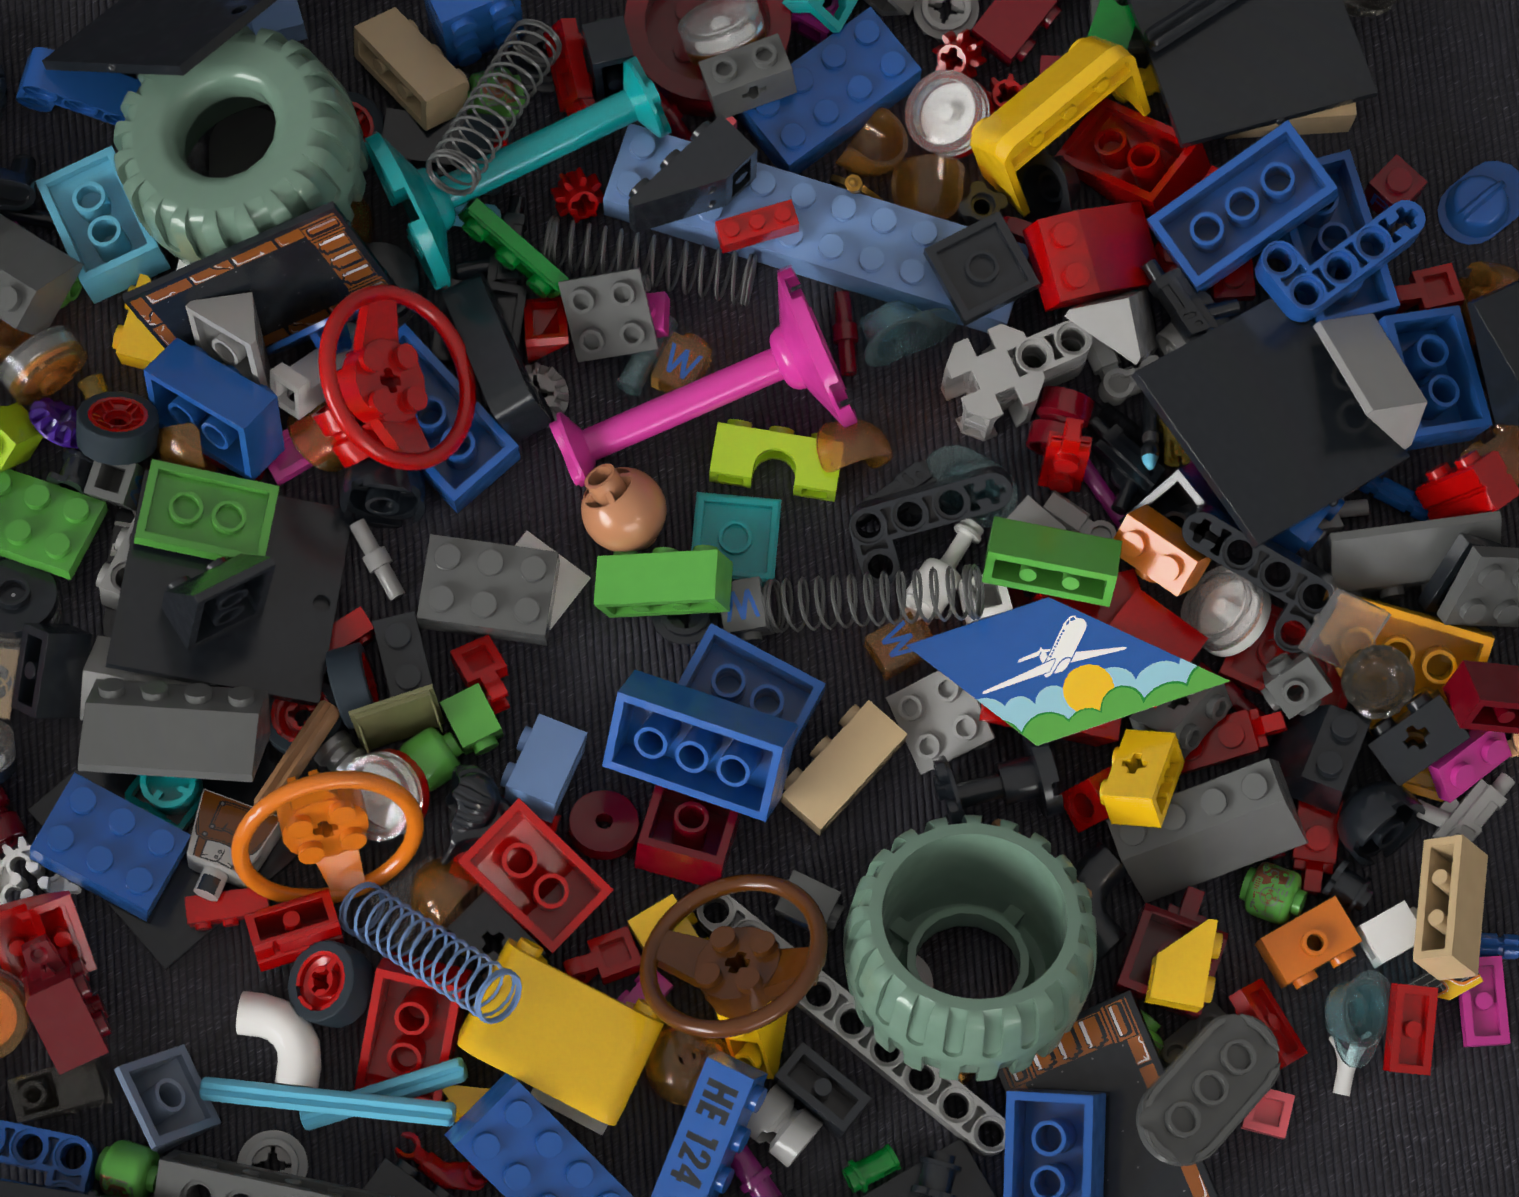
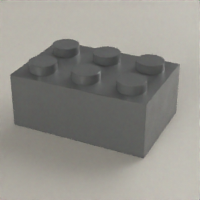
[417,534,560,646]

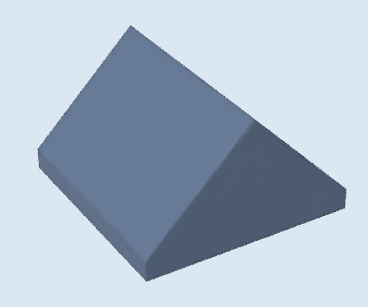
[114,1044,222,1154]

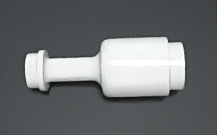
[905,518,984,625]

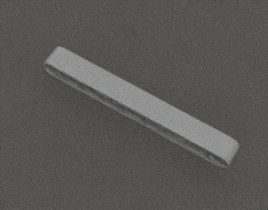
[696,895,1006,1157]

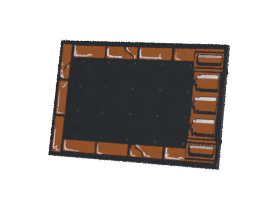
[122,201,397,349]
[998,990,1220,1197]

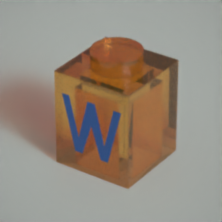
[651,332,712,393]
[864,611,933,681]

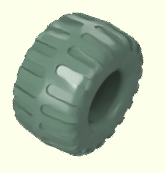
[113,26,368,265]
[843,815,1097,1081]

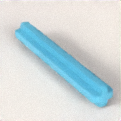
[299,1057,468,1131]

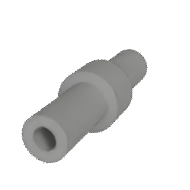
[349,518,405,601]

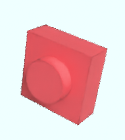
[1240,1089,1295,1140]

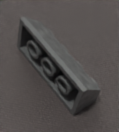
[0,214,84,339]
[1316,511,1502,601]
[78,678,271,782]
[1106,758,1309,903]

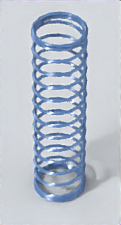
[338,882,522,1024]

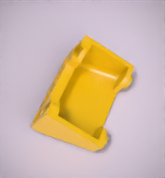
[457,937,665,1126]

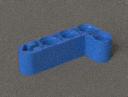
[15,47,141,125]
[1255,200,1426,322]
[0,1120,99,1192]

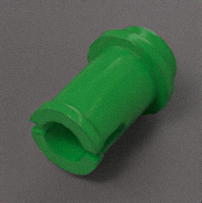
[842,1144,901,1193]

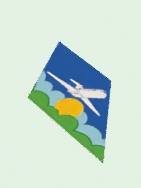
[906,597,1230,746]

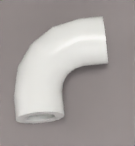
[236,991,321,1088]

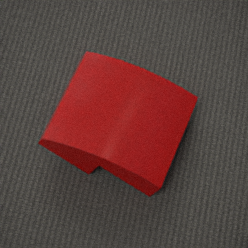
[1109,588,1209,709]
[0,891,97,993]

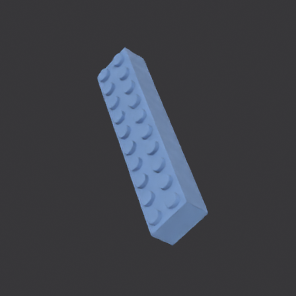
[603,124,1029,333]

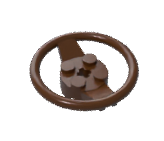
[639,874,828,1038]

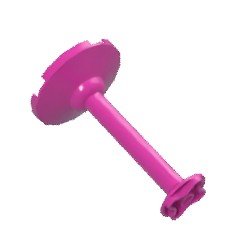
[549,264,858,487]

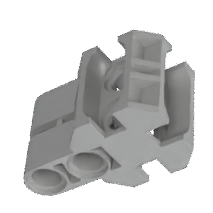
[941,320,1093,441]

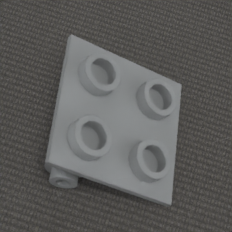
[886,671,996,775]

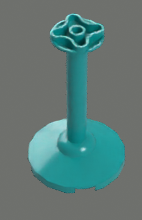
[365,56,672,290]

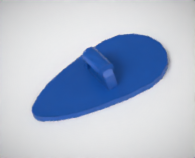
[265,309,359,355]

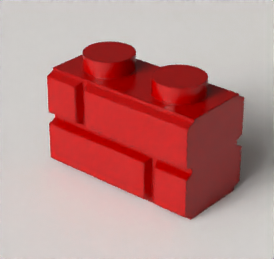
[1415,449,1519,520]
[243,889,345,972]

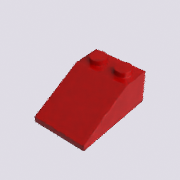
[1054,98,1211,224]
[1022,201,1159,312]
[457,798,613,956]
[354,951,473,1101]

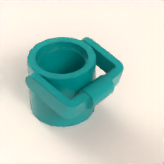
[125,775,203,831]

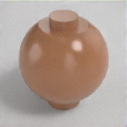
[581,464,667,552]

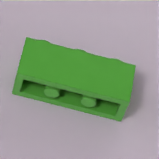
[982,516,1122,607]
[594,545,733,618]

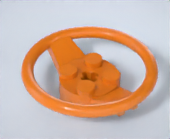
[231,769,424,904]

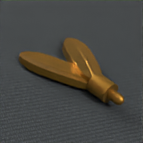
[829,174,884,201]

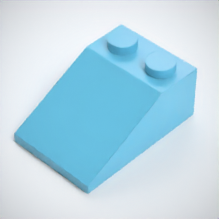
[35,145,171,304]

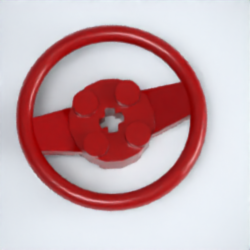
[318,284,476,470]

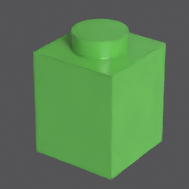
[440,683,504,756]

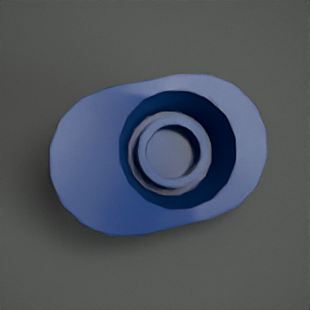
[1437,161,1519,245]

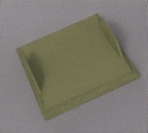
[348,684,445,756]

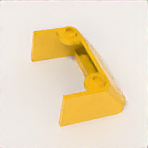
[970,36,1151,217]

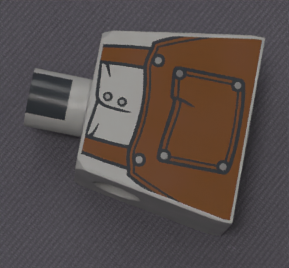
[187,789,281,901]

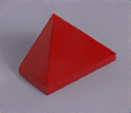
[524,297,569,363]

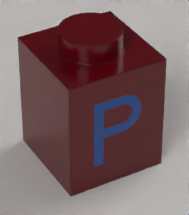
[1364,154,1428,215]

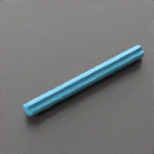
[199,1077,456,1127]

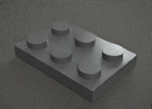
[1436,546,1519,627]

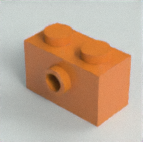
[1113,504,1212,597]
[1255,896,1362,990]

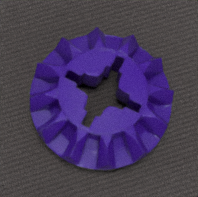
[28,397,78,448]

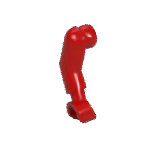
[394,1132,487,1191]

